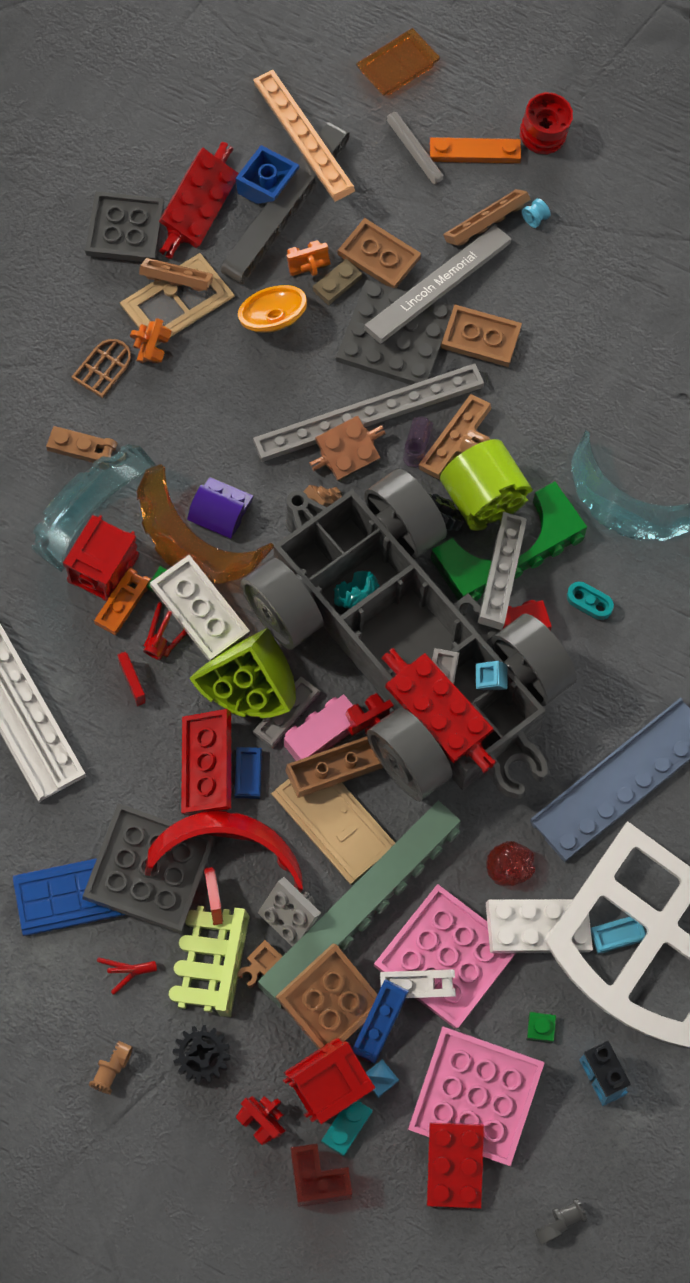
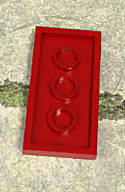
[181,709,231,816]

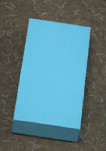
[591,917,646,954]

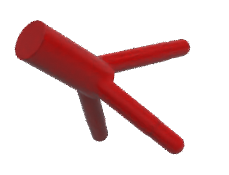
[97,957,157,995]

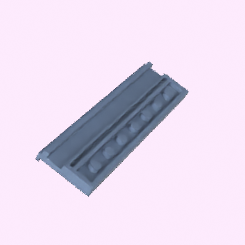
[530,698,690,862]

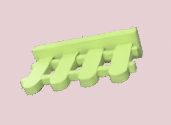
[169,906,250,1017]

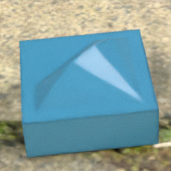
[366,1059,399,1098]

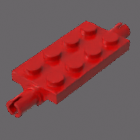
[159,142,239,259]
[382,648,496,773]

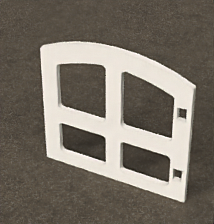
[545,821,690,1048]

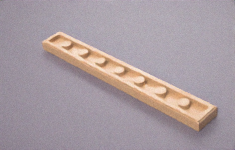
[253,70,355,202]

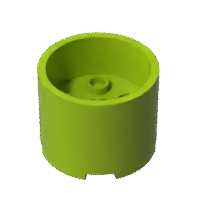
[440,439,533,530]

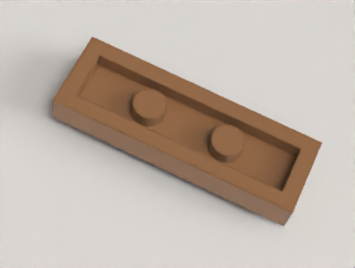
[139,258,213,291]

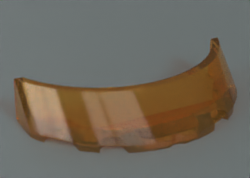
[137,464,274,584]

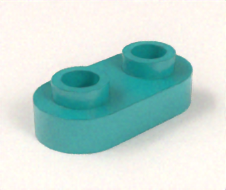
[567,582,614,620]

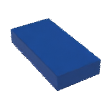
[235,747,262,799]

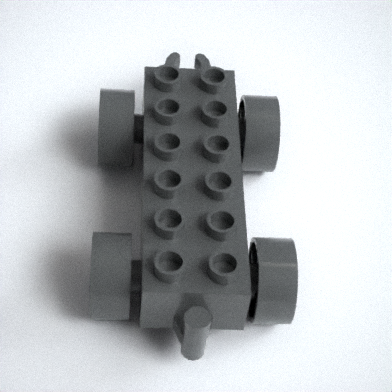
[241,469,577,801]

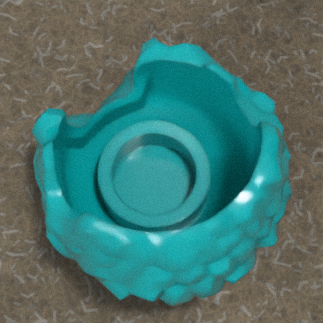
[334,570,380,609]

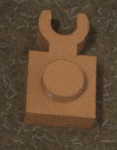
[237,940,283,988]

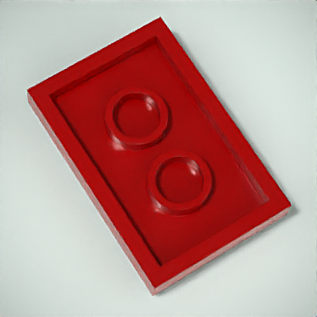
[427,1122,484,1208]

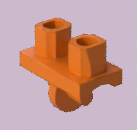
[287,240,331,276]
[130,318,172,364]

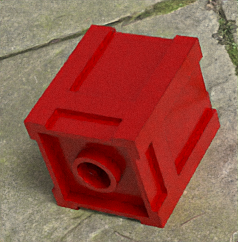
[63,515,139,602]
[283,1038,375,1124]

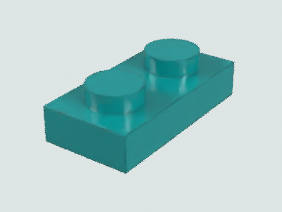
[321,1100,373,1157]

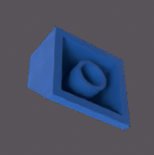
[235,145,300,204]

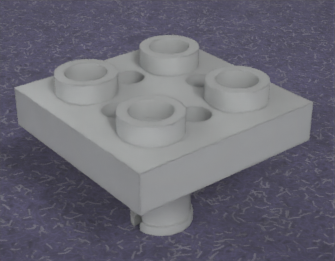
[258,877,321,947]

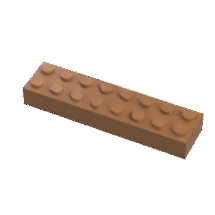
[285,736,384,798]

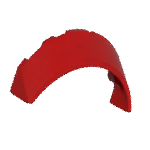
[145,811,303,893]

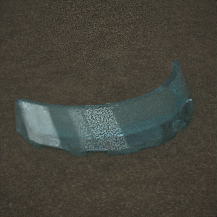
[571,430,690,541]
[32,444,157,572]

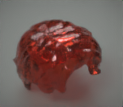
[486,841,535,886]

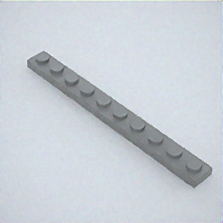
[253,364,484,462]

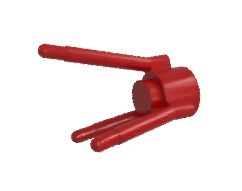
[143,602,187,660]

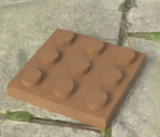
[275,943,378,1049]

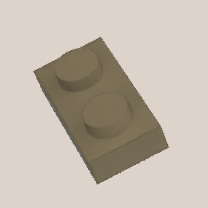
[313,259,362,306]

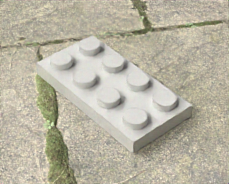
[150,555,250,661]
[486,899,593,953]

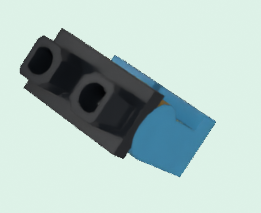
[579,1040,631,1106]

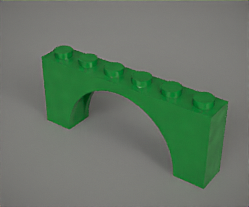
[431,481,587,601]

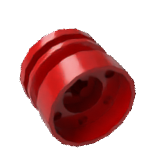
[520,92,573,154]

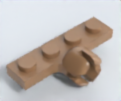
[419,394,491,480]

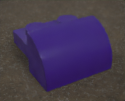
[187,477,253,538]

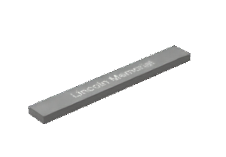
[364,225,512,344]

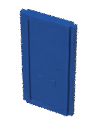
[13,858,126,936]

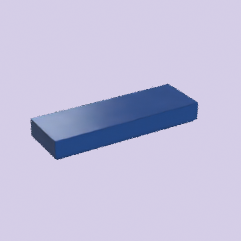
[352,979,409,1063]

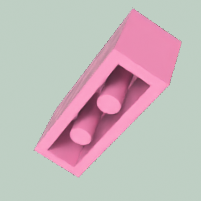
[284,694,353,761]

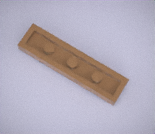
[443,189,531,246]

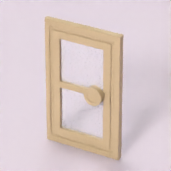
[120,253,235,347]

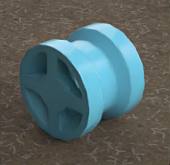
[522,198,551,228]

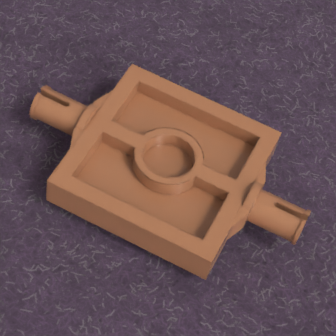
[309,415,386,481]

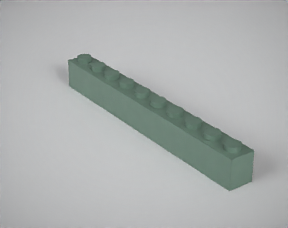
[258,800,461,1009]

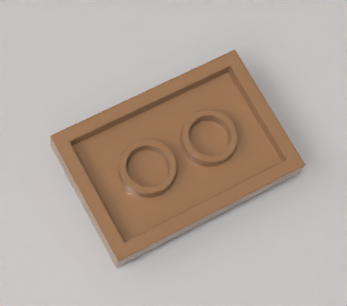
[338,218,421,288]
[441,305,522,367]

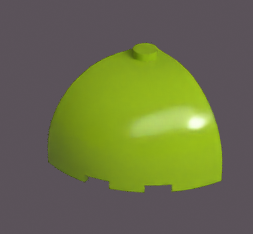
[189,628,296,718]

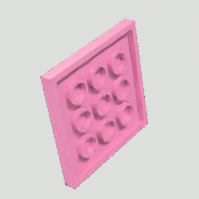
[374,884,517,1028]
[408,1026,545,1166]

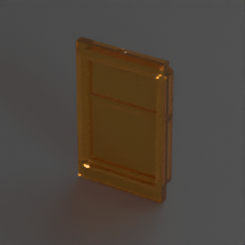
[356,28,440,96]

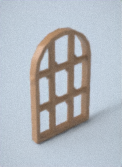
[72,339,131,398]

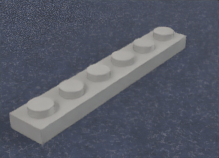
[478,512,527,630]

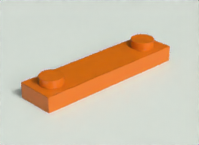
[430,137,521,164]

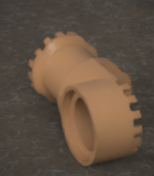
[89,1041,133,1095]

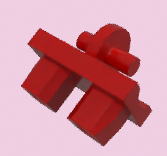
[345,693,394,736]
[236,1096,286,1145]

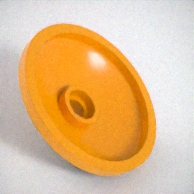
[238,285,307,333]

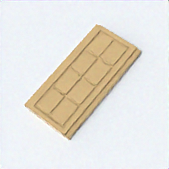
[271,779,395,885]

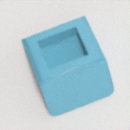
[476,661,508,690]

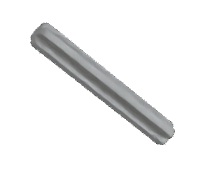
[387,112,443,184]

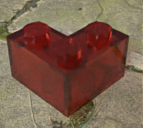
[290,1144,352,1207]

